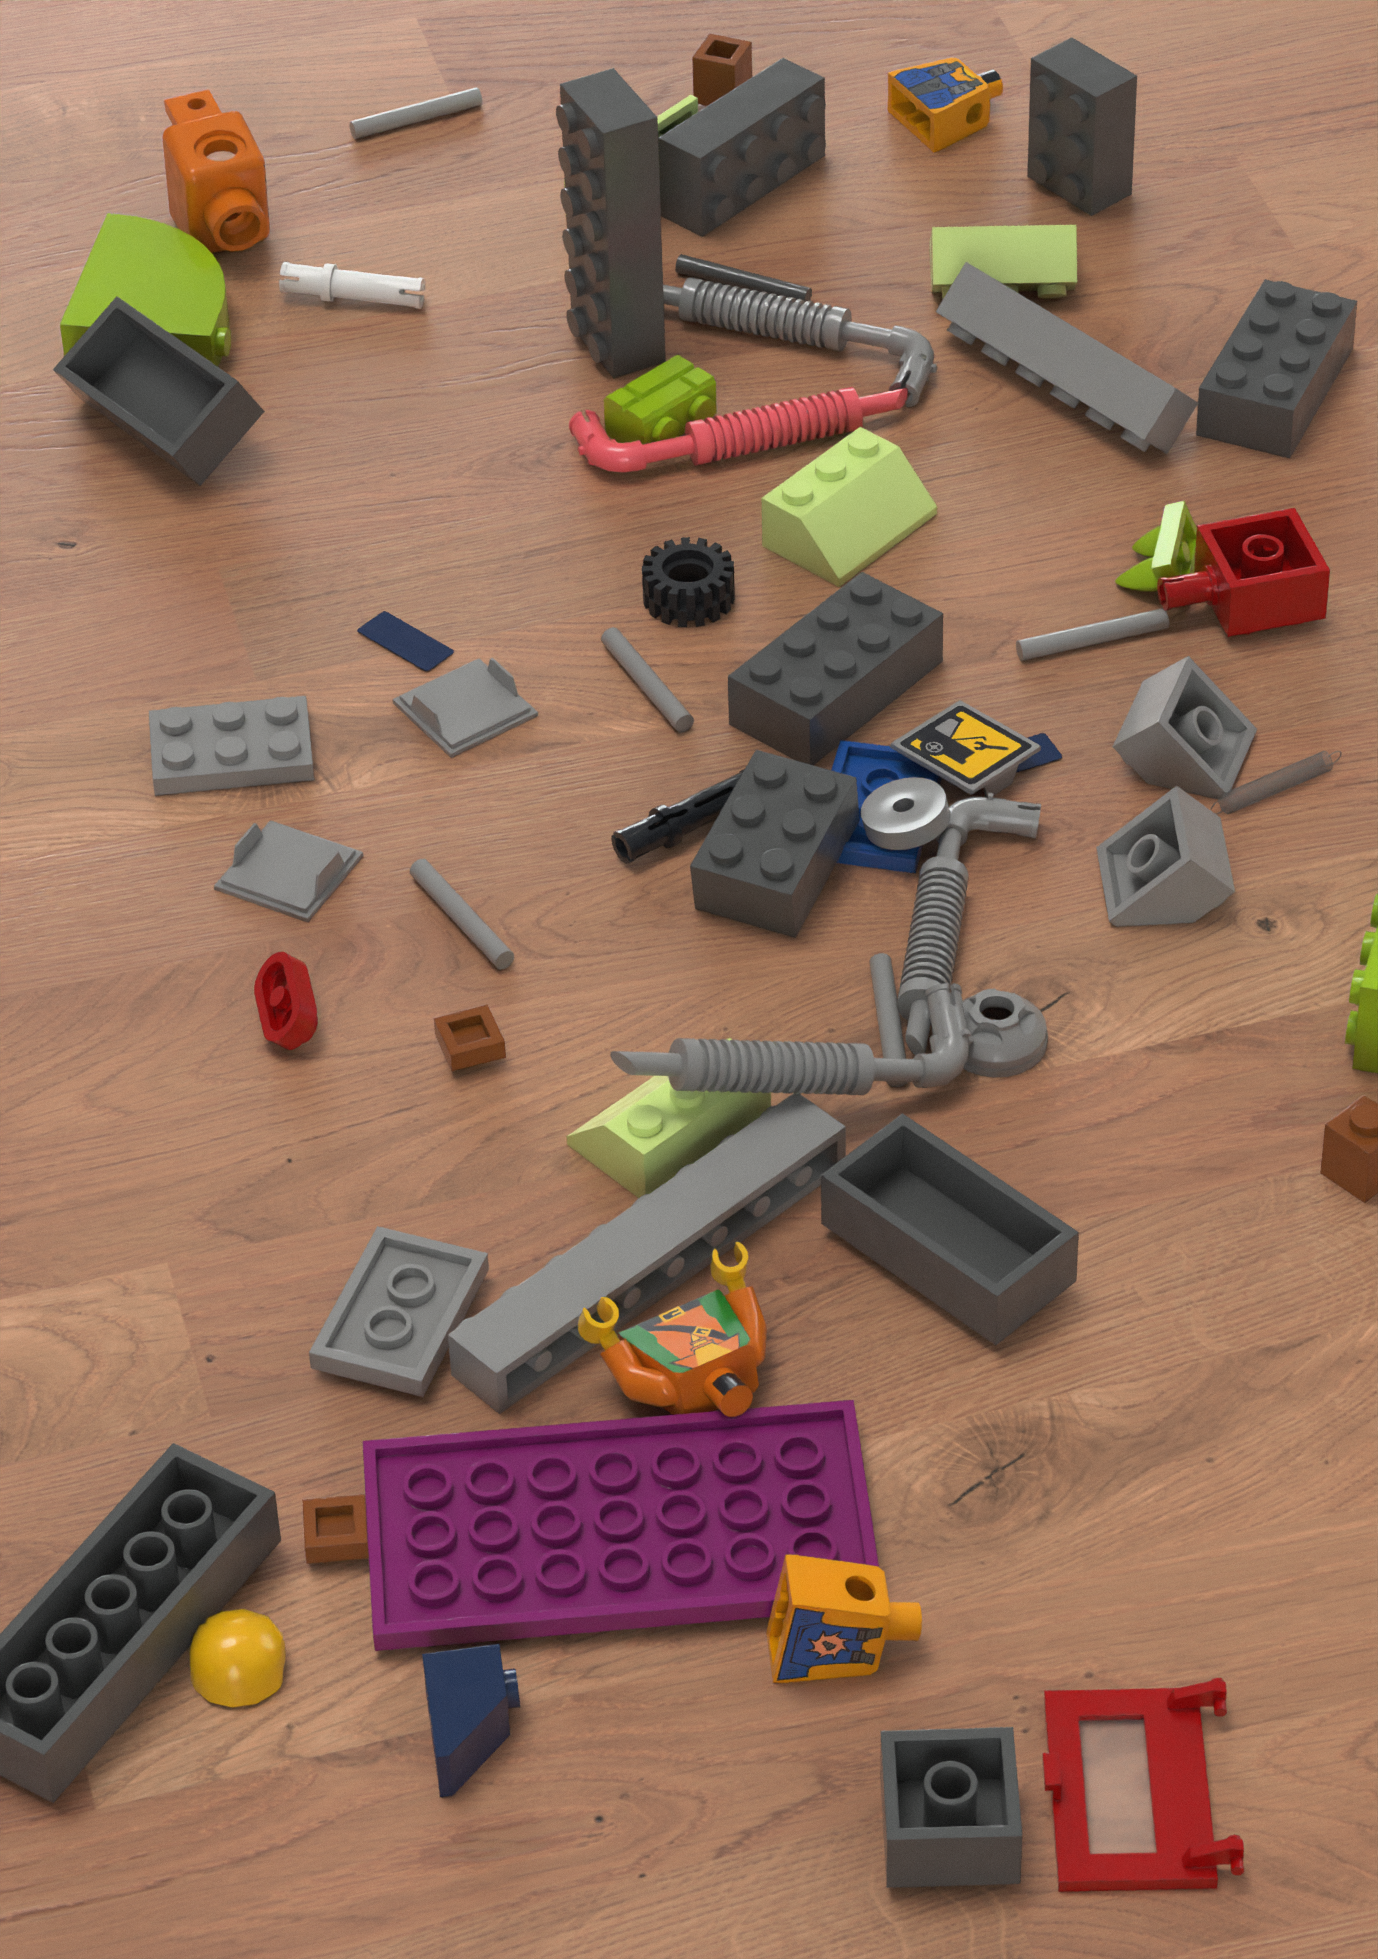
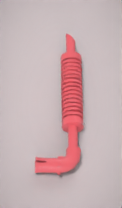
[569,387,908,473]

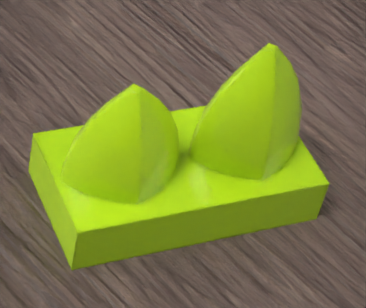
[1115,501,1197,591]

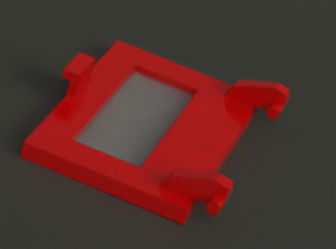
[1042,1678,1245,1892]

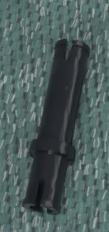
[611,769,745,864]

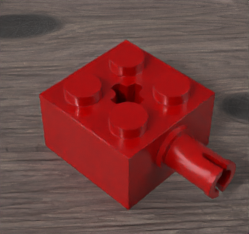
[1157,508,1330,637]

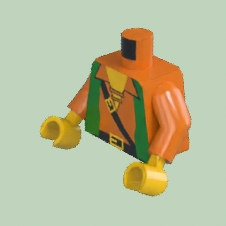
[578,1242,767,1417]

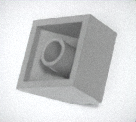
[1112,656,1257,799]
[1096,786,1235,927]

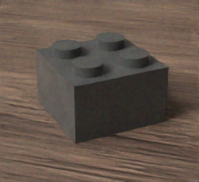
[880,1727,1022,1888]

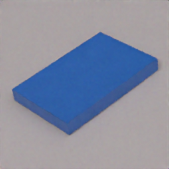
[832,740,942,873]

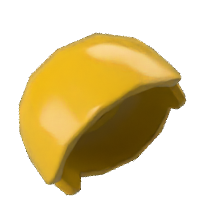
[189,1609,286,1707]

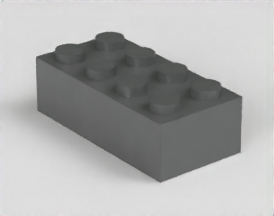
[658,58,826,237]
[1196,279,1357,458]
[53,296,265,486]
[728,572,943,765]
[821,1113,1079,1345]

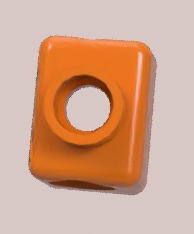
[162,89,270,253]

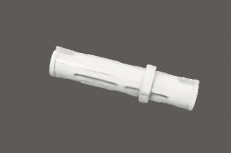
[279,262,425,309]

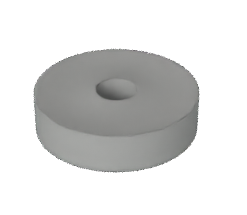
[861,777,951,850]

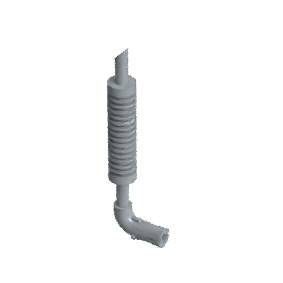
[663,277,937,407]
[897,792,1041,1055]
[610,983,974,1095]

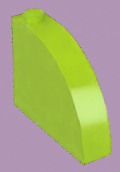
[60,213,231,367]

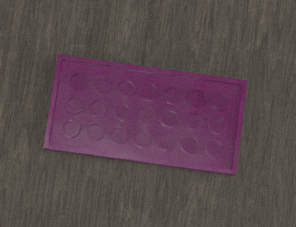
[362,1400,879,1651]

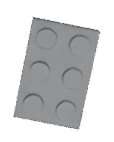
[149,696,314,796]
[309,1226,489,1397]

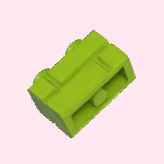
[604,355,717,445]

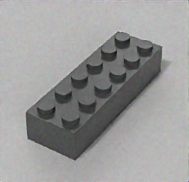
[556,68,666,378]
[0,1443,281,1803]

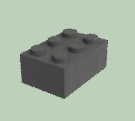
[1027,37,1137,216]
[690,750,860,938]

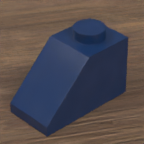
[422,1644,520,1797]

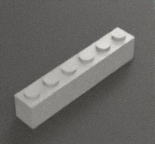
[936,262,1198,454]

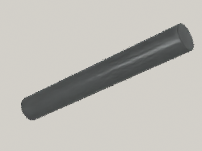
[675,254,812,302]

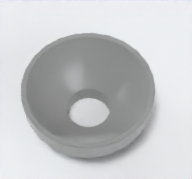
[963,988,1048,1077]

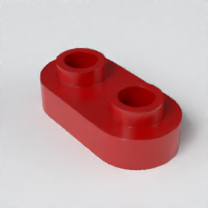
[254,952,318,1050]

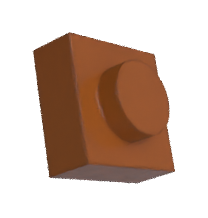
[434,1004,506,1072]
[302,1494,369,1564]

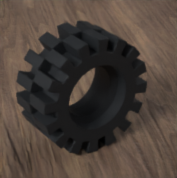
[642,537,735,627]

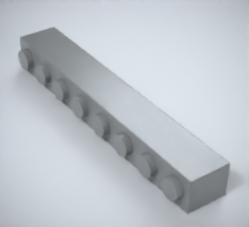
[448,1093,846,1414]

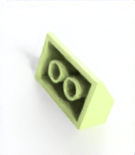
[929,225,1077,299]
[761,427,937,587]
[566,1038,771,1198]

